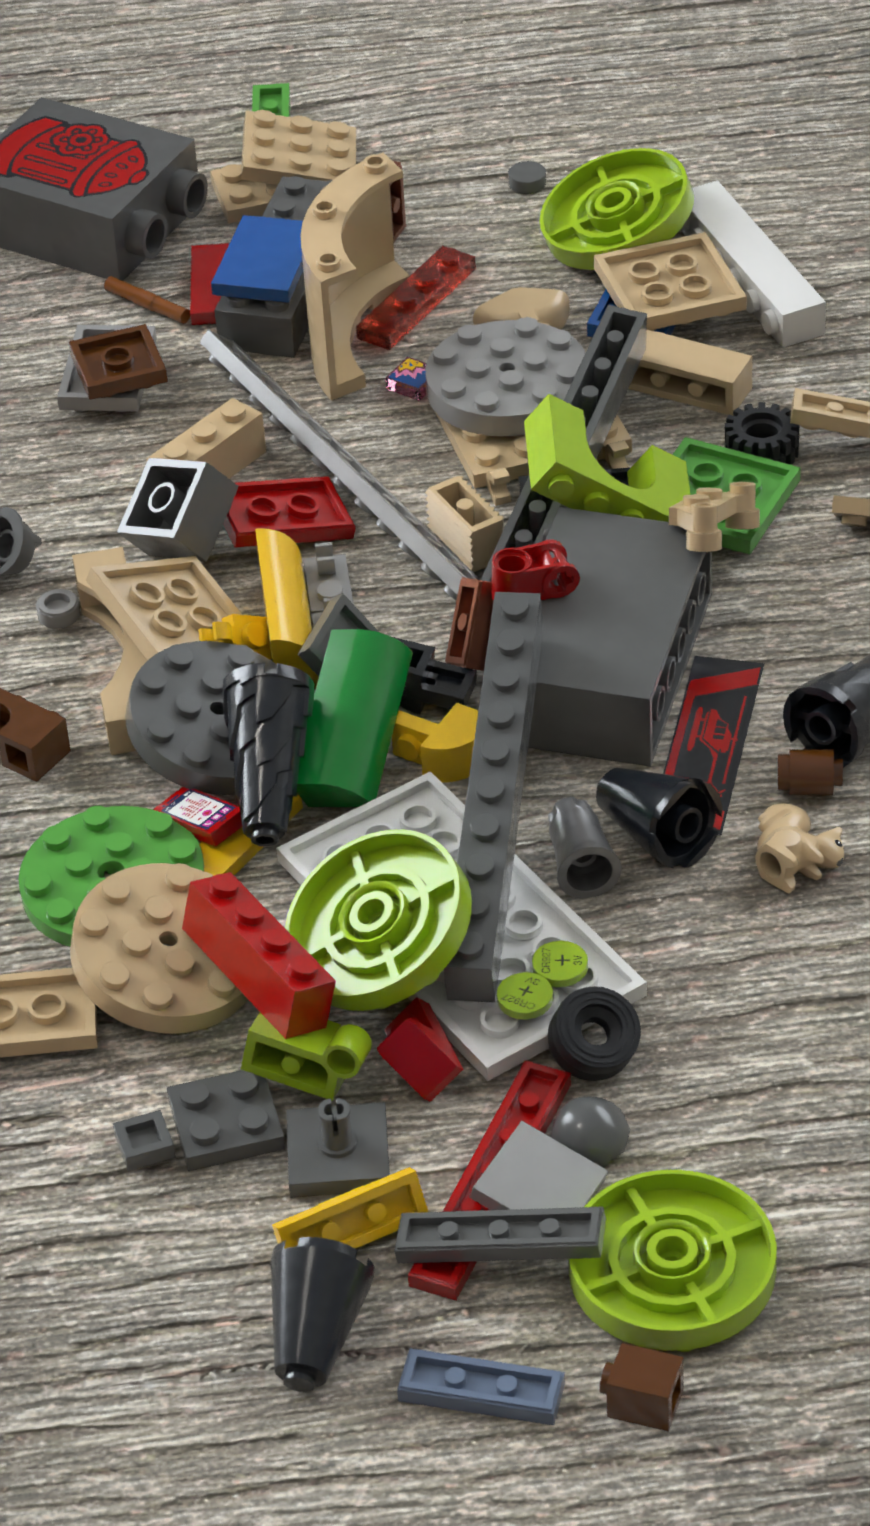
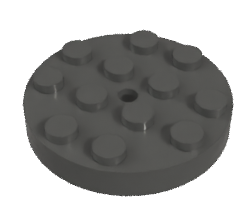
[125,641,277,795]

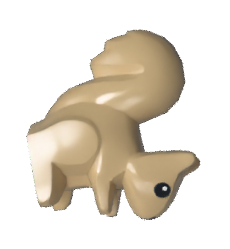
[755,803,844,894]

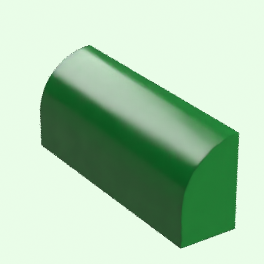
[297,629,413,807]

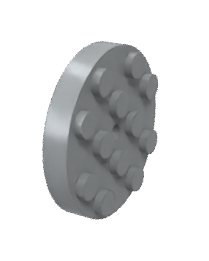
[425,317,586,436]

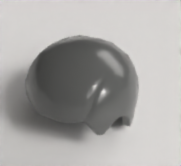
[550,1096,630,1168]

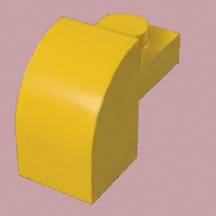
[392,703,479,783]

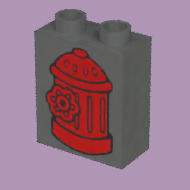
[0,97,208,281]

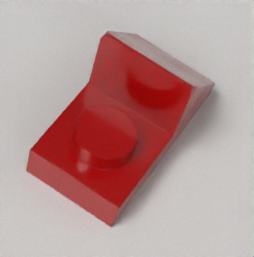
[377,997,464,1102]

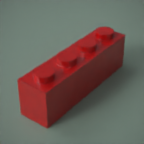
[182,872,336,1039]

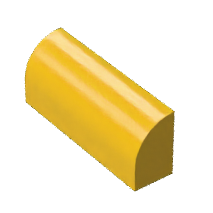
[255,529,319,689]

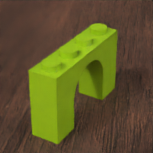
[524,394,691,522]

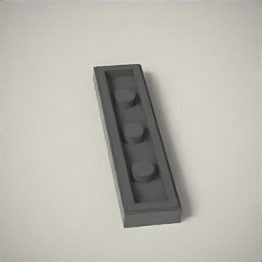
[394,1207,606,1263]

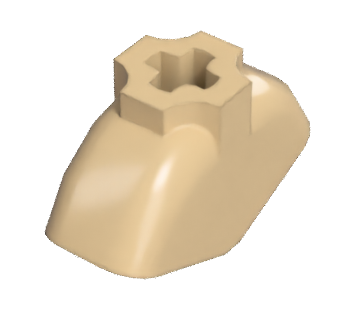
[473,287,570,330]

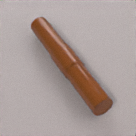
[104,276,190,324]

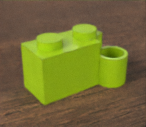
[241,1013,372,1101]

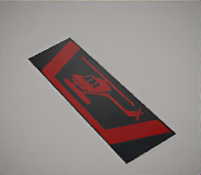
[663,656,765,836]

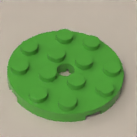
[18,806,204,947]

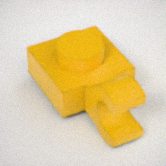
[198,614,272,660]

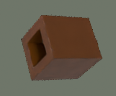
[599,1343,684,1432]

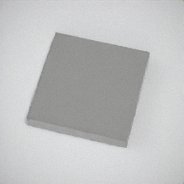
[470,1121,608,1210]

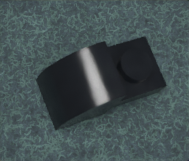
[393,637,477,715]

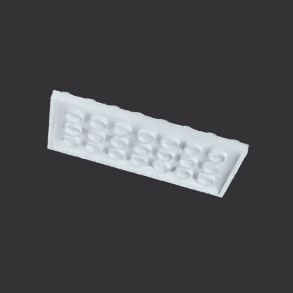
[276,772,647,1081]

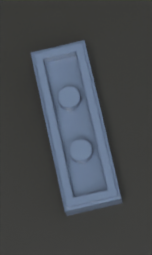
[397,1348,565,1425]

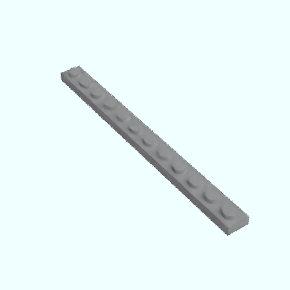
[199,329,480,601]

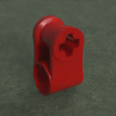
[491,539,580,600]

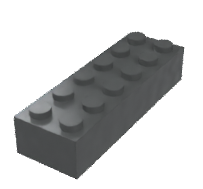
[214,176,332,358]

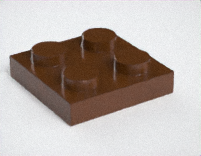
[68,324,168,400]

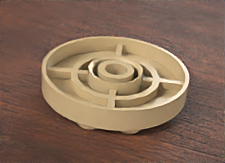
[70,863,248,1034]

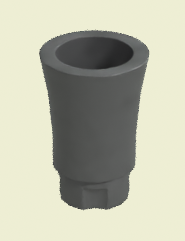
[548,796,622,899]

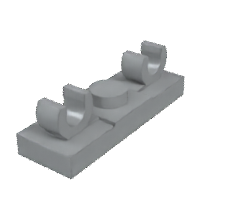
[303,542,354,628]

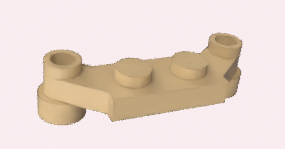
[669,482,760,552]

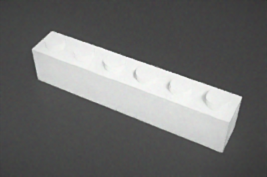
[679,181,826,348]

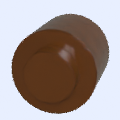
[778,749,843,795]

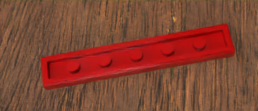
[408,1060,571,1301]

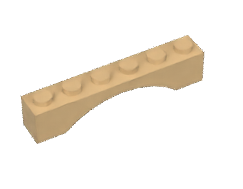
[72,547,147,755]

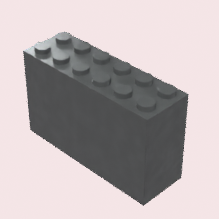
[528,507,712,767]

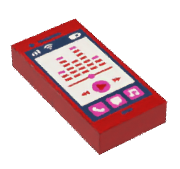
[153,787,242,847]

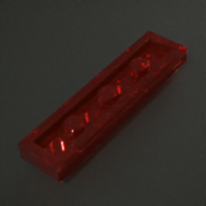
[356,246,476,350]

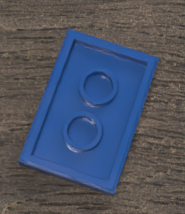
[211,215,303,303]

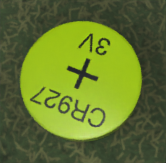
[532,941,588,987]
[497,972,553,1020]

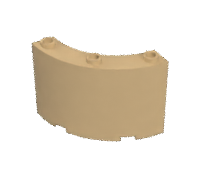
[301,152,411,401]

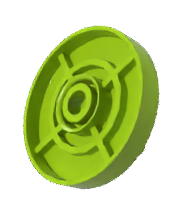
[539,148,694,270]
[285,829,472,1011]
[568,1170,777,1352]

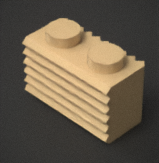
[425,476,504,572]

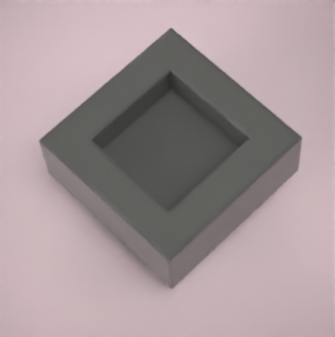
[113,1110,176,1171]

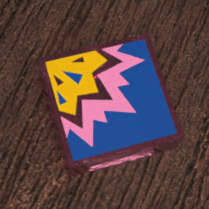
[385,357,426,401]

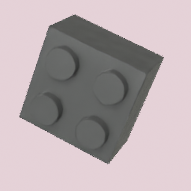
[117,458,239,562]

